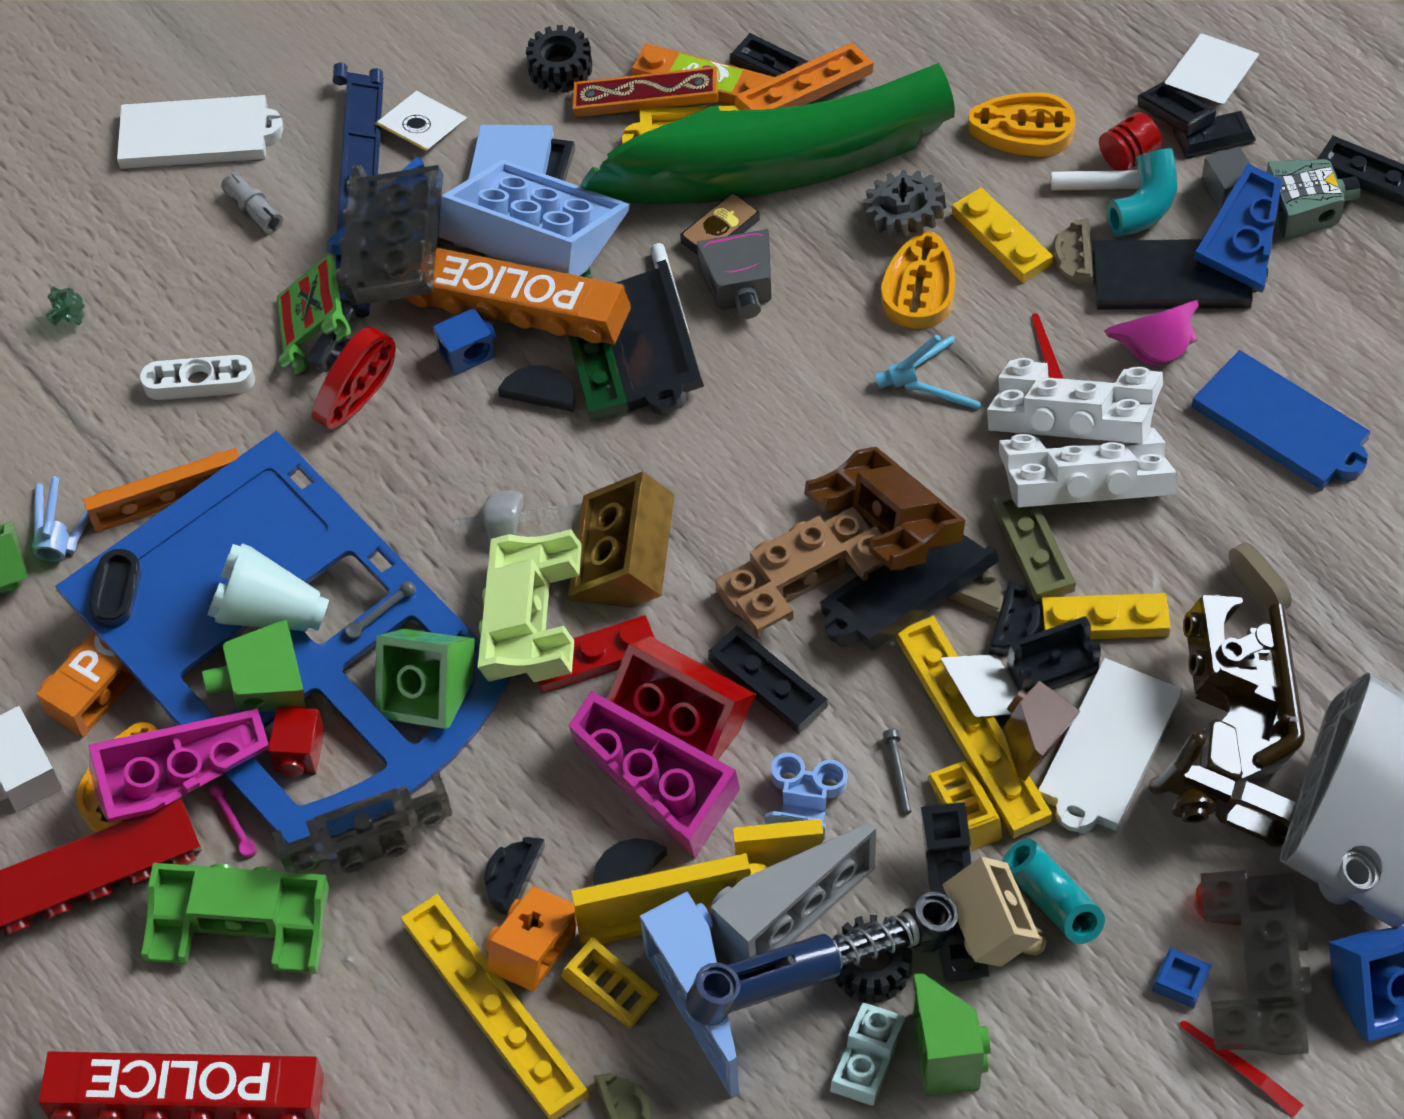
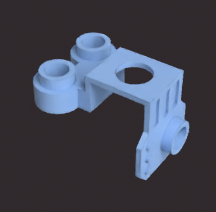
[764,753,847,840]

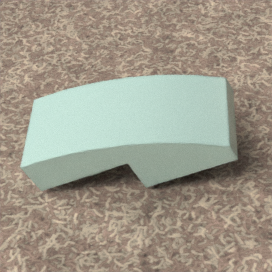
[830,1002,905,1106]

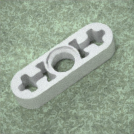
[140,355,255,400]

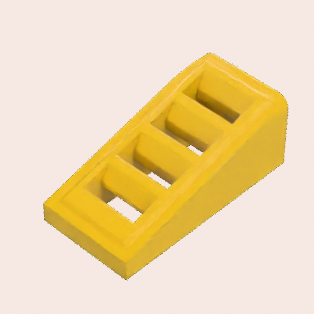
[927,760,1002,851]
[560,937,660,1029]

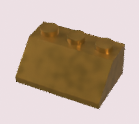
[568,471,675,608]

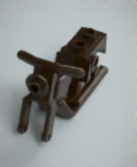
[1148,594,1305,847]

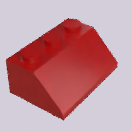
[607,637,755,760]

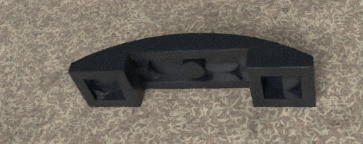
[921,802,990,983]

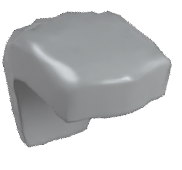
[483,490,524,544]

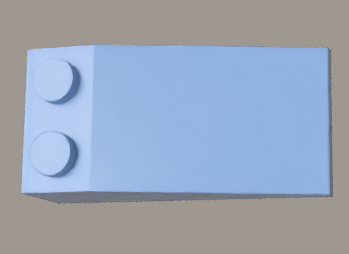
[640,892,739,1098]

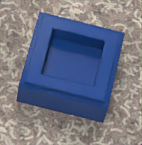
[1152,948,1212,1008]

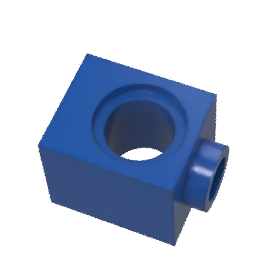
[433,308,497,376]

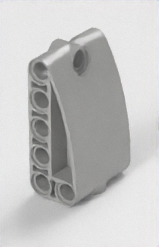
[1280,673,1404,928]

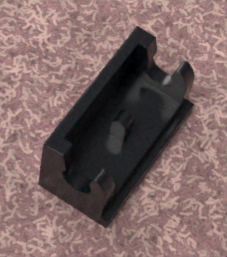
[1007,616,1101,693]

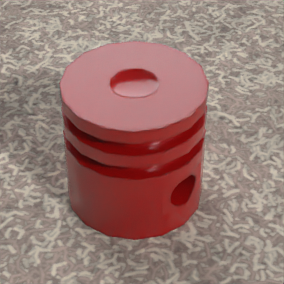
[1099,112,1162,171]

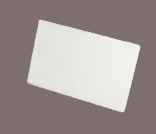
[1165,33,1259,104]

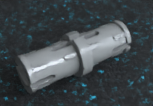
[221,172,283,234]

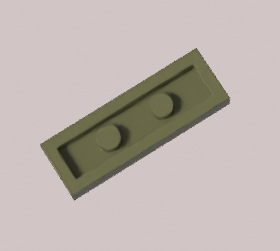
[992,493,1076,603]

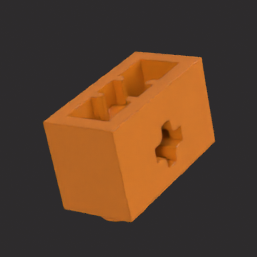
[485,886,577,992]

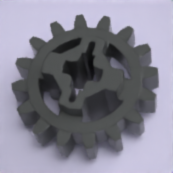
[863,170,946,238]

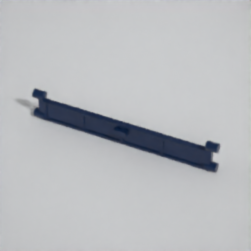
[332,62,384,318]

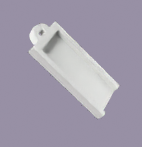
[117,95,284,169]
[1038,658,1183,834]

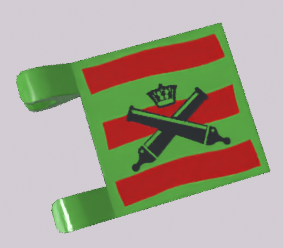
[277,254,351,375]

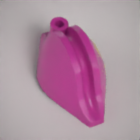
[1104,300,1199,367]

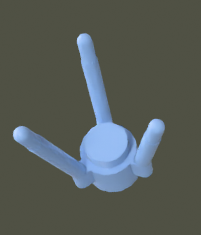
[31,476,90,562]

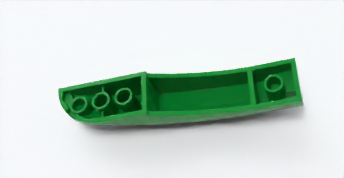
[580,63,955,203]

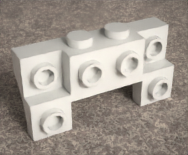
[987,358,1163,444]
[999,427,1177,507]

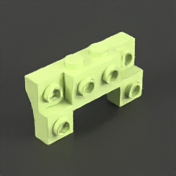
[478,529,582,682]

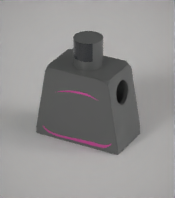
[697,229,772,319]

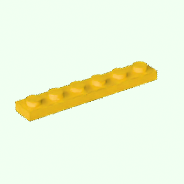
[896,616,1052,839]
[401,894,589,1119]

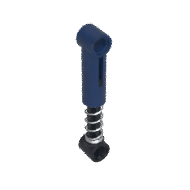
[685,891,958,1025]

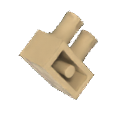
[942,856,1046,967]

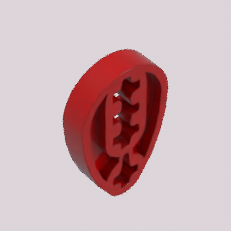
[311,327,396,430]

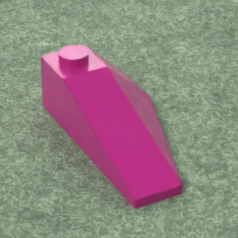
[88,709,269,823]

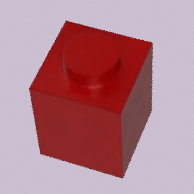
[268,707,325,776]

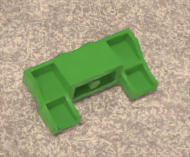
[141,863,329,974]

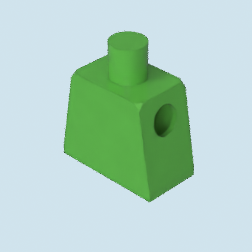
[202,620,306,712]

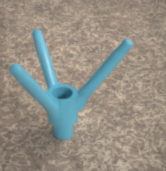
[875,335,981,409]

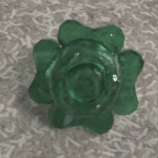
[46,286,85,325]

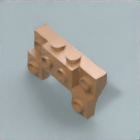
[715,507,884,638]

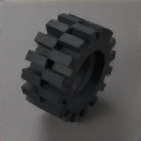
[526,25,592,93]
[835,915,912,1003]

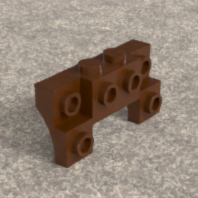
[804,446,966,570]

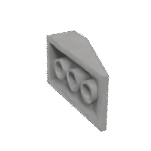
[711,823,876,963]

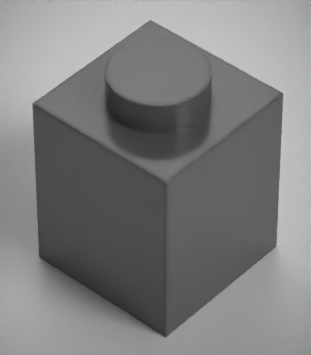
[1201,146,1250,211]

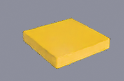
[733,819,823,868]

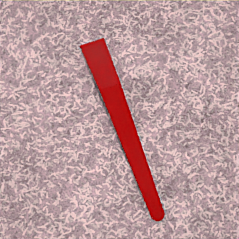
[1031,313,1064,379]
[1180,1021,1304,1118]

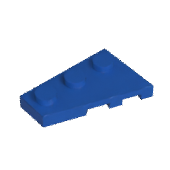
[1193,163,1282,293]

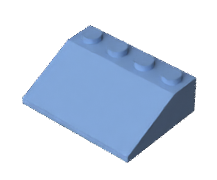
[438,159,630,276]

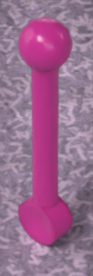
[209,783,257,859]

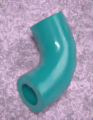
[1107,148,1177,237]
[1002,838,1105,944]

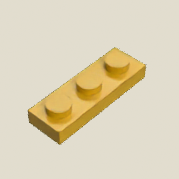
[952,187,1053,283]
[1041,593,1170,639]

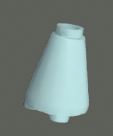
[207,544,329,631]

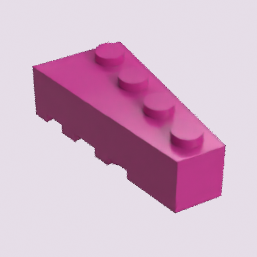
[568,691,740,859]

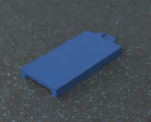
[1191,350,1370,490]

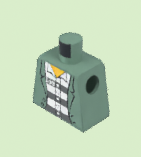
[1266,159,1360,240]

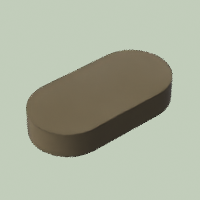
[1229,542,1292,610]

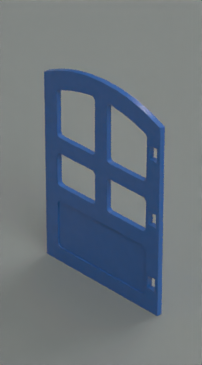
[55,430,512,848]

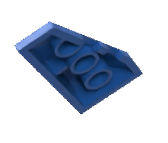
[1329,926,1404,1042]

